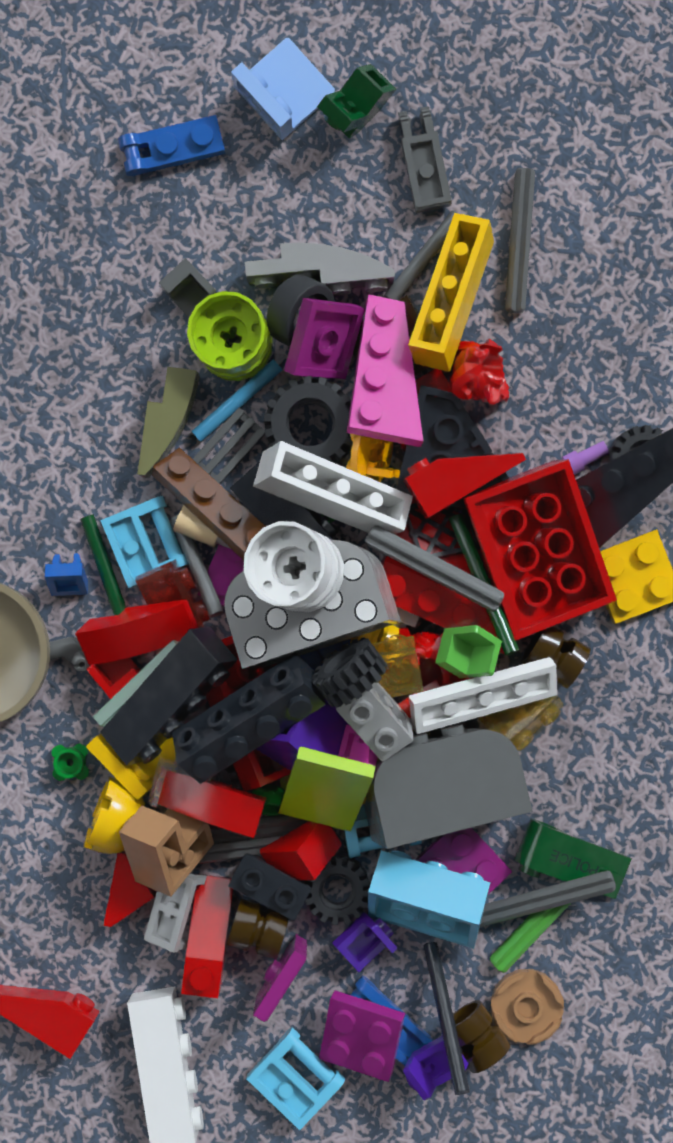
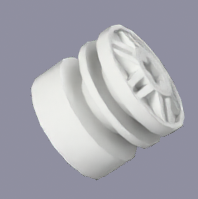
[244,521,344,612]

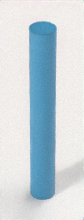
[191,359,282,442]

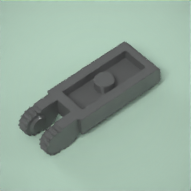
[398,106,452,214]

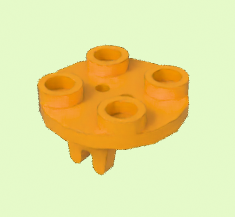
[346,434,400,482]

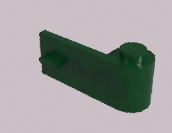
[514,818,632,899]

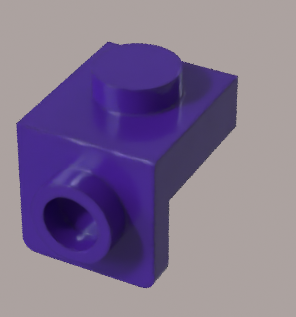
[332,912,398,972]
[403,1036,469,1101]

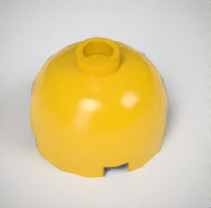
[83,777,145,854]

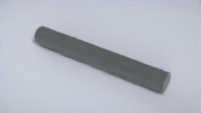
[384,210,457,300]
[170,514,224,618]

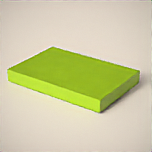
[279,747,376,831]

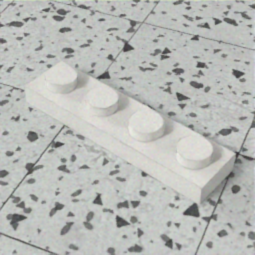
[409,657,557,734]

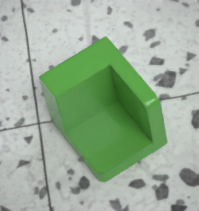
[435,625,502,678]

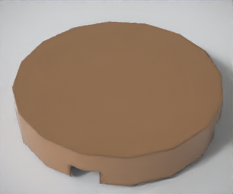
[491,969,564,1044]

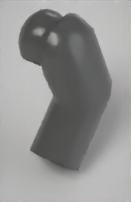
[49,637,90,672]

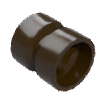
[521,626,591,689]
[227,898,289,960]
[453,1000,511,1073]

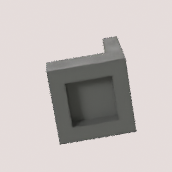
[159,258,217,318]

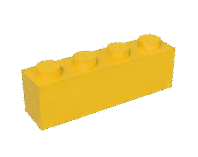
[408,213,494,372]

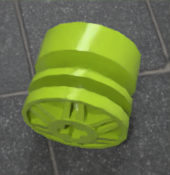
[187,291,273,381]

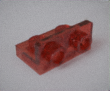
[135,559,211,628]

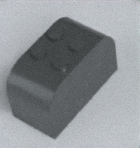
[364,724,533,849]

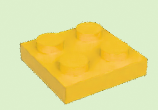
[600,529,673,624]

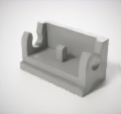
[144,869,207,953]

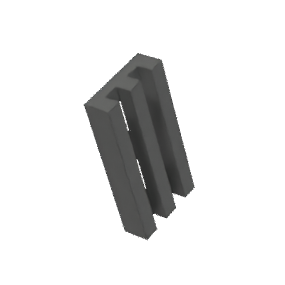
[193,408,265,484]

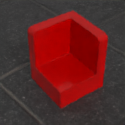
[86,657,141,699]

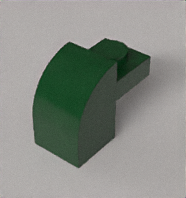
[317,64,396,138]

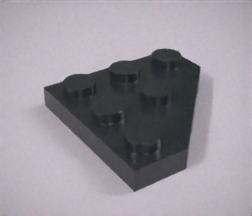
[396,385,509,511]

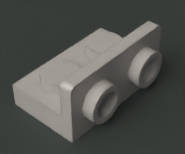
[336,682,413,761]

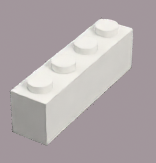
[253,441,413,535]
[127,987,204,1143]

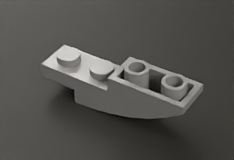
[245,243,395,296]

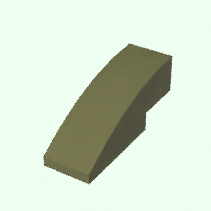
[137,366,200,478]

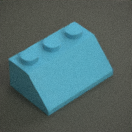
[368,850,490,949]

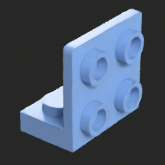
[231,38,335,140]

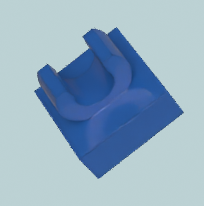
[44,553,88,596]

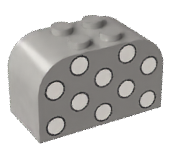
[225,540,401,669]

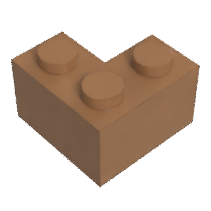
[119,806,214,897]

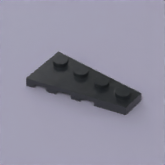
[576,428,673,549]

